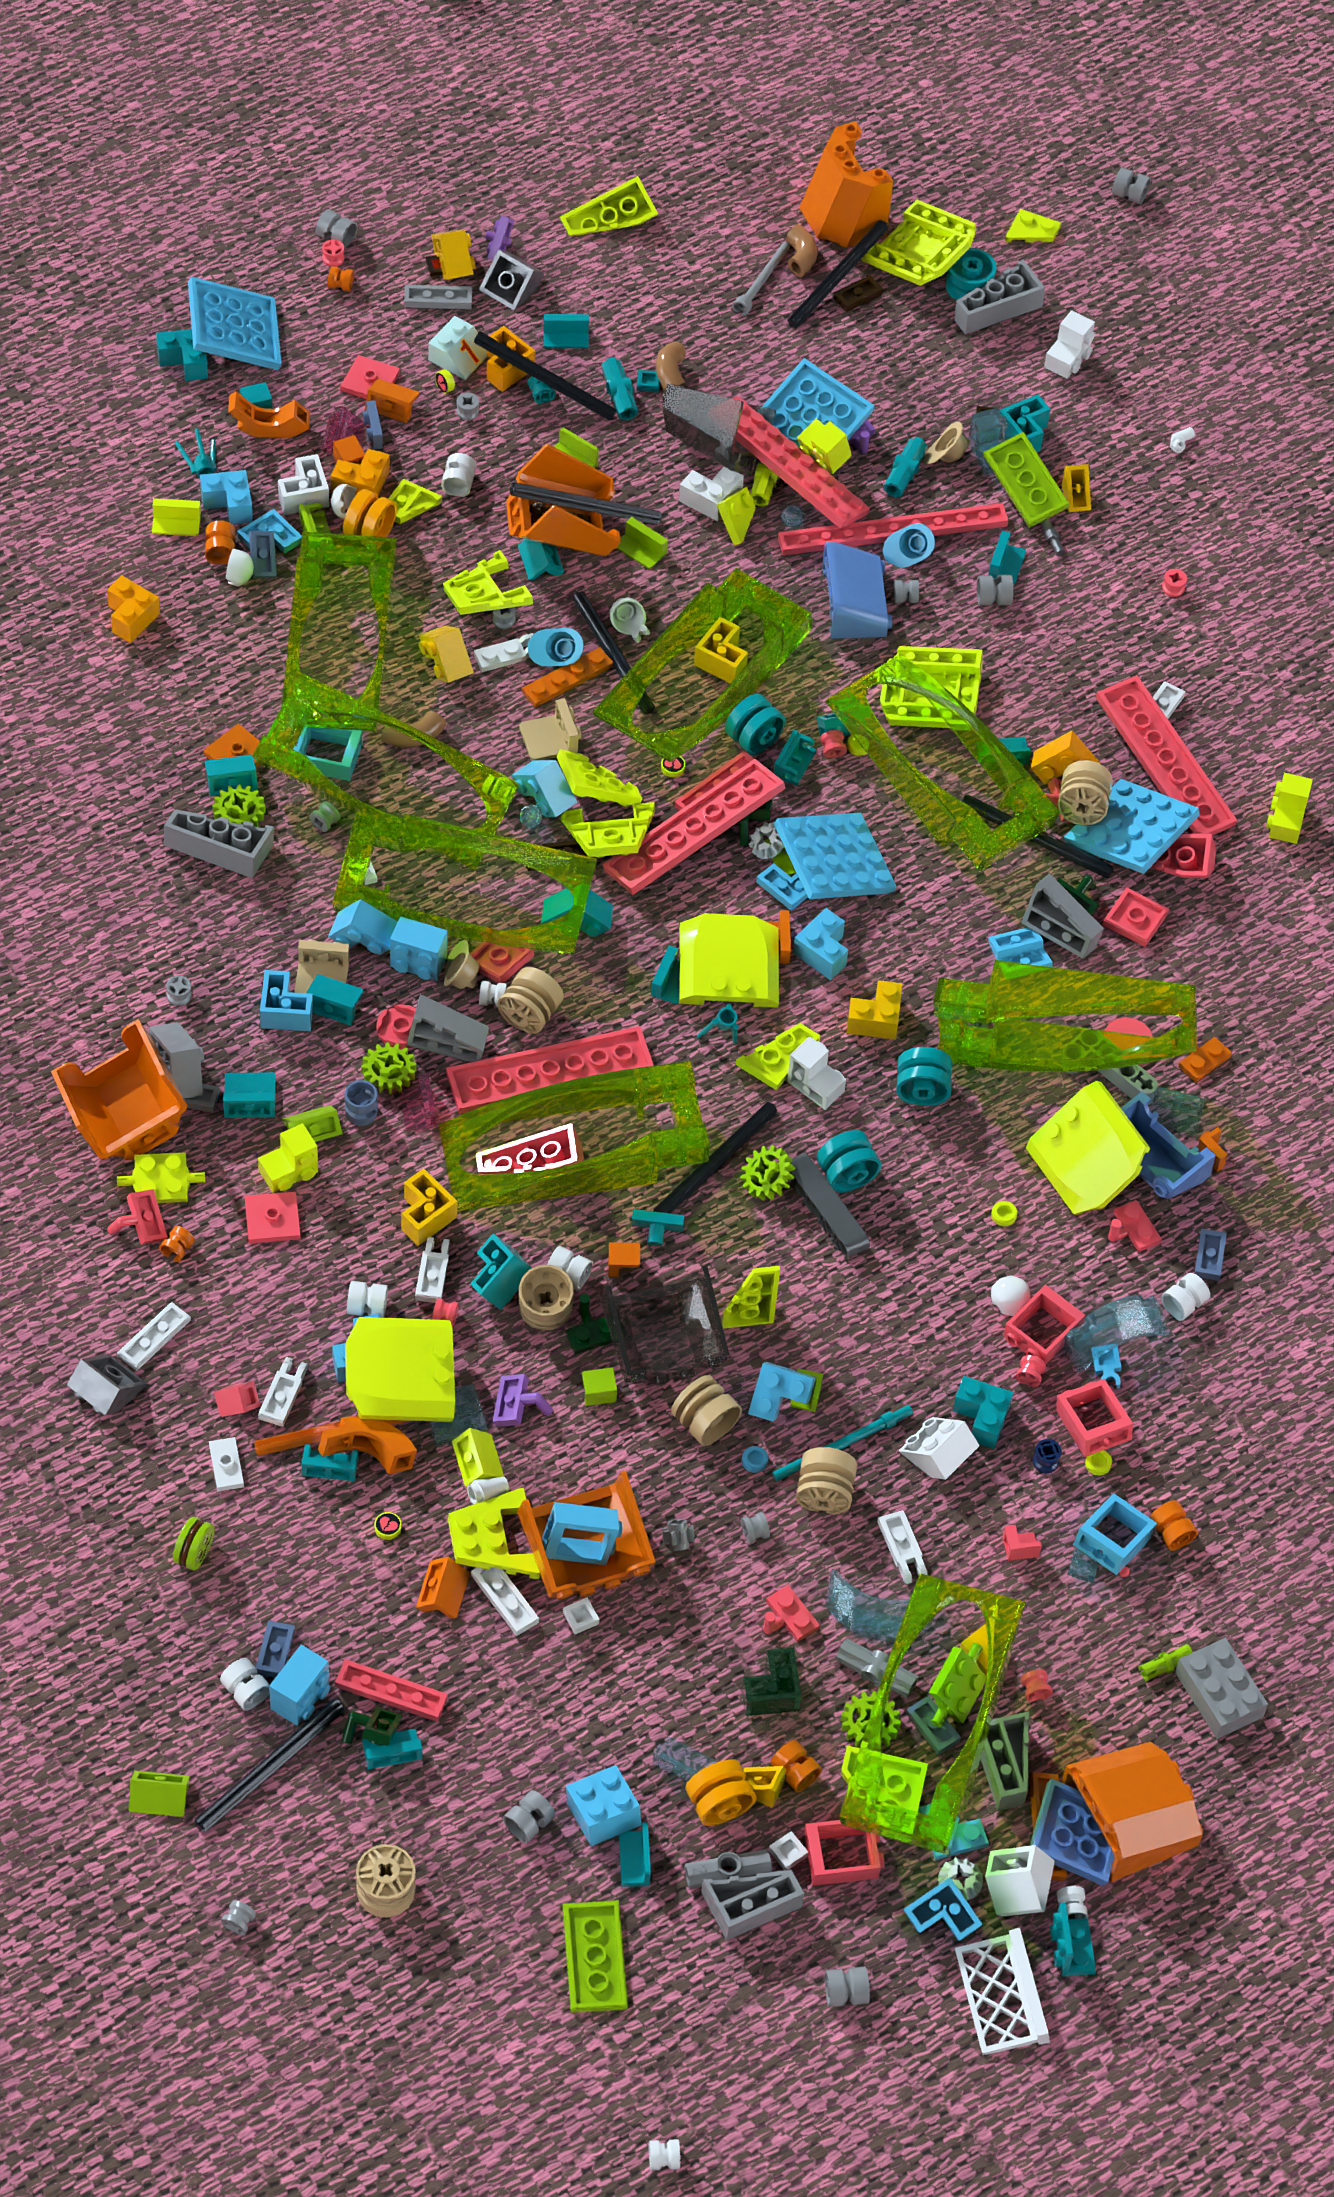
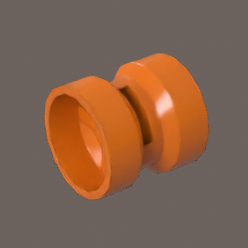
[327,266,354,292]
[159,1226,195,1262]

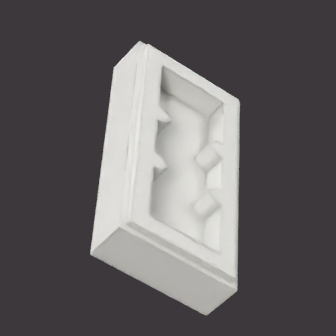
[209,1437,244,1492]

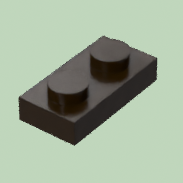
[833,275,883,312]

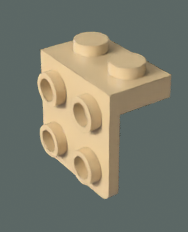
[519,698,581,761]
[294,940,349,993]

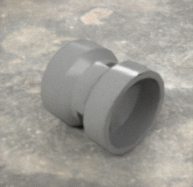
[893,580,919,604]

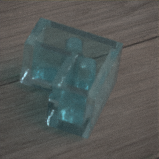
[969,408,1008,476]

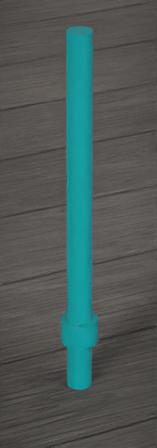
[772,1405,913,1482]

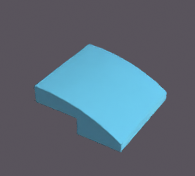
[988,927,1052,981]

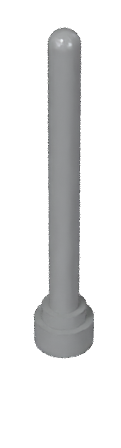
[732,242,790,316]

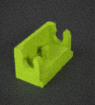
[299,503,336,553]

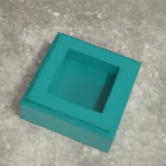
[636,370,660,392]

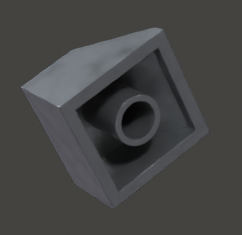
[479,249,545,311]
[67,1354,147,1416]

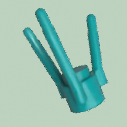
[175,428,217,477]
[697,1004,739,1044]

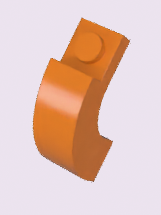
[228,391,310,438]
[318,1416,417,1475]

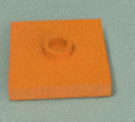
[203,723,272,767]

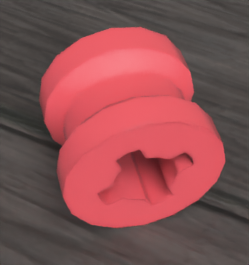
[322,239,345,266]
[1162,569,1187,597]
[820,730,847,758]
[432,1298,459,1328]
[1016,1355,1046,1387]
[1021,1669,1053,1701]

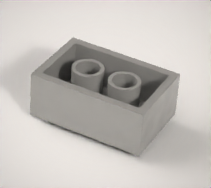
[1175,1638,1268,1739]

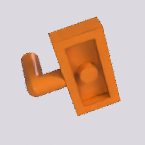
[1178,1025,1232,1083]

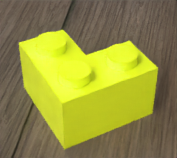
[797,419,852,474]
[1266,773,1313,844]
[258,1123,318,1193]

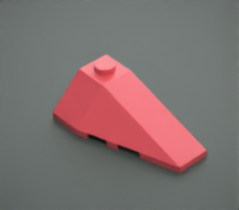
[1150,834,1216,878]
[476,1123,584,1175]

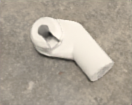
[1170,427,1195,453]

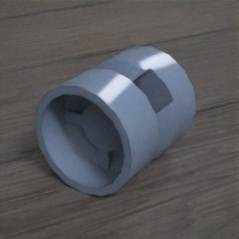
[344,1080,378,1126]

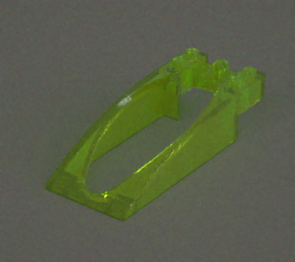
[280,532,397,732]
[593,568,812,762]
[826,654,1060,872]
[252,671,520,870]
[332,810,597,954]
[933,960,1197,1072]
[439,1061,710,1211]
[839,1573,1026,1855]

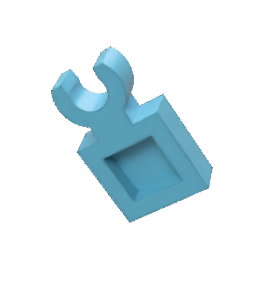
[1091,1343,1121,1389]

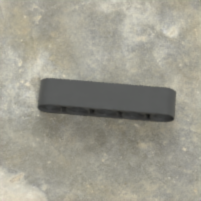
[789,1153,870,1259]

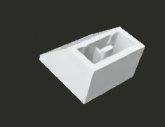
[899,1417,979,1480]
[985,1845,1055,1916]

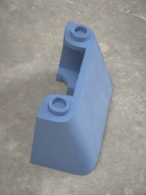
[822,542,892,639]
[1121,1091,1216,1199]

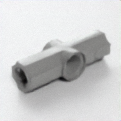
[835,1639,919,1698]
[684,1849,772,1889]

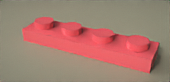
[674,751,754,811]
[335,1659,448,1722]

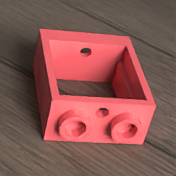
[1004,1284,1086,1364]
[1056,1379,1133,1457]
[804,1816,885,1886]

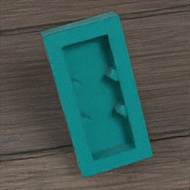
[632,1209,684,1246]

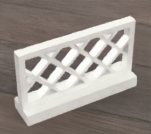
[955,1928,1050,2055]

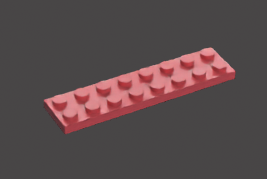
[707,396,871,529]
[1096,675,1237,836]
[603,759,786,895]
[446,1026,654,1114]

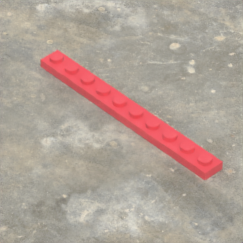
[778,503,1008,556]

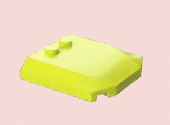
[862,200,977,286]
[880,646,983,729]
[679,913,779,1008]
[1026,1081,1150,1215]
[345,1317,455,1422]

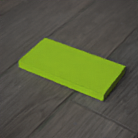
[983,432,1070,528]
[562,1900,628,2013]

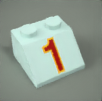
[428,316,488,380]

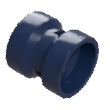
[1033,1439,1062,1474]

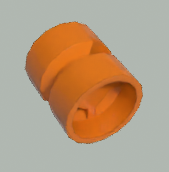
[205,521,236,564]
[1150,1500,1199,1551]
[770,1740,823,1793]

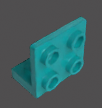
[223,1072,276,1118]
[1050,1903,1096,1977]

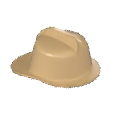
[922,422,970,465]
[444,940,479,989]

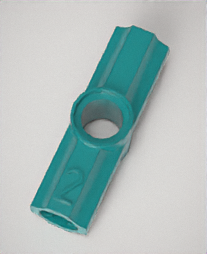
[601,357,638,420]
[883,437,928,498]

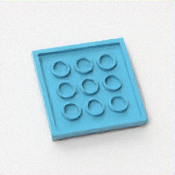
[188,276,282,370]
[758,358,875,461]
[1064,779,1200,874]
[774,813,897,899]

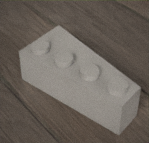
[954,259,1045,334]
[163,810,274,878]

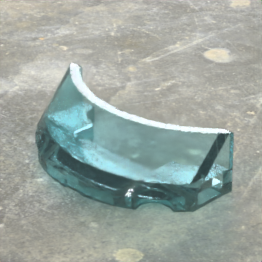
[1064,1295,1170,1372]
[825,1569,938,1641]

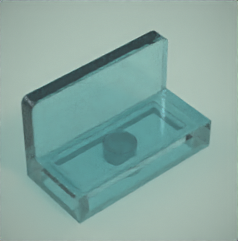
[1150,1086,1205,1135]
[652,1737,716,1781]

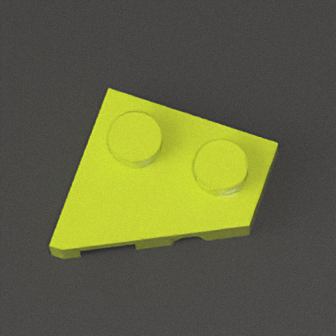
[1005,209,1061,242]
[388,479,442,524]
[717,487,756,545]

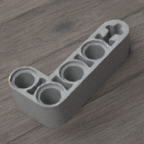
[1061,1029,1158,1105]

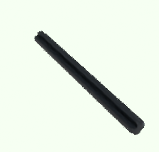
[787,220,889,328]
[474,332,616,421]
[510,482,662,525]
[573,591,655,715]
[961,794,1113,878]
[653,1102,777,1214]
[195,1699,344,1832]

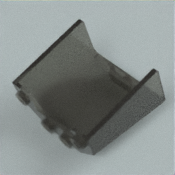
[662,384,776,476]
[600,1266,730,1385]

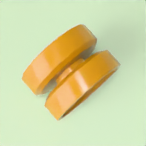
[343,489,397,548]
[685,1759,757,1826]

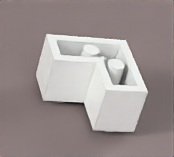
[1044,310,1095,379]
[278,454,329,515]
[679,466,744,522]
[787,1036,846,1110]

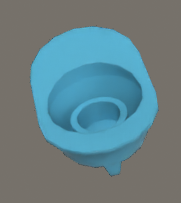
[883,523,935,568]
[527,628,584,667]

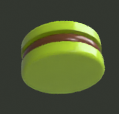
[173,1517,215,1571]

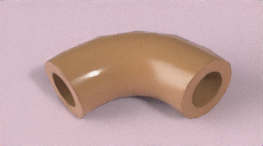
[786,224,818,278]
[655,341,686,394]
[381,711,446,748]

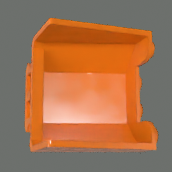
[799,121,893,248]
[506,444,621,556]
[51,1019,188,1160]
[517,1471,656,1600]
[1061,1742,1203,1882]

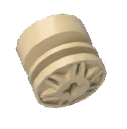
[1057,760,1113,826]
[497,967,564,1034]
[518,1265,573,1330]
[671,1375,742,1446]
[796,1447,857,1514]
[356,1844,416,1918]

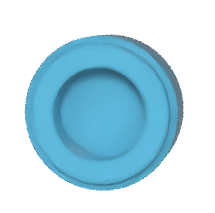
[742,1446,769,1473]

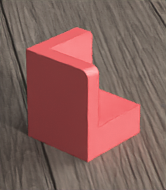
[214,1381,260,1417]
[1002,1525,1042,1561]

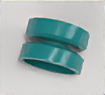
[945,248,997,300]
[725,693,786,756]
[896,1047,953,1106]
[816,1130,882,1193]

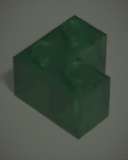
[742,1647,802,1716]

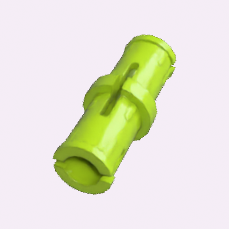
[1139,1644,1193,1682]

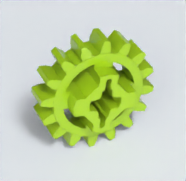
[212,784,266,827]
[361,1042,416,1094]
[740,1145,795,1201]
[841,1691,901,1750]

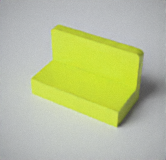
[152,498,201,536]
[452,1428,504,1487]

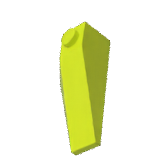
[560,176,658,236]
[722,1266,780,1329]

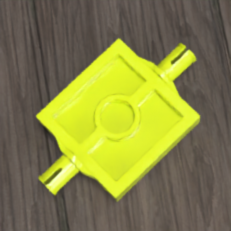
[117,1152,205,1203]

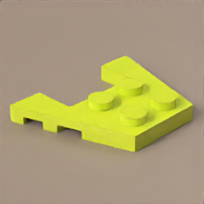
[443,550,534,615]
[560,802,655,857]
[448,1488,540,1579]

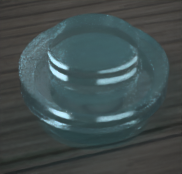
[781,505,804,527]
[520,804,542,829]

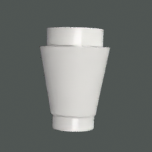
[467,1477,509,1505]

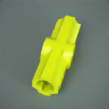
[750,462,780,507]

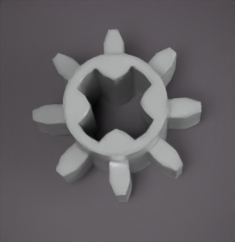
[662,1519,695,1551]

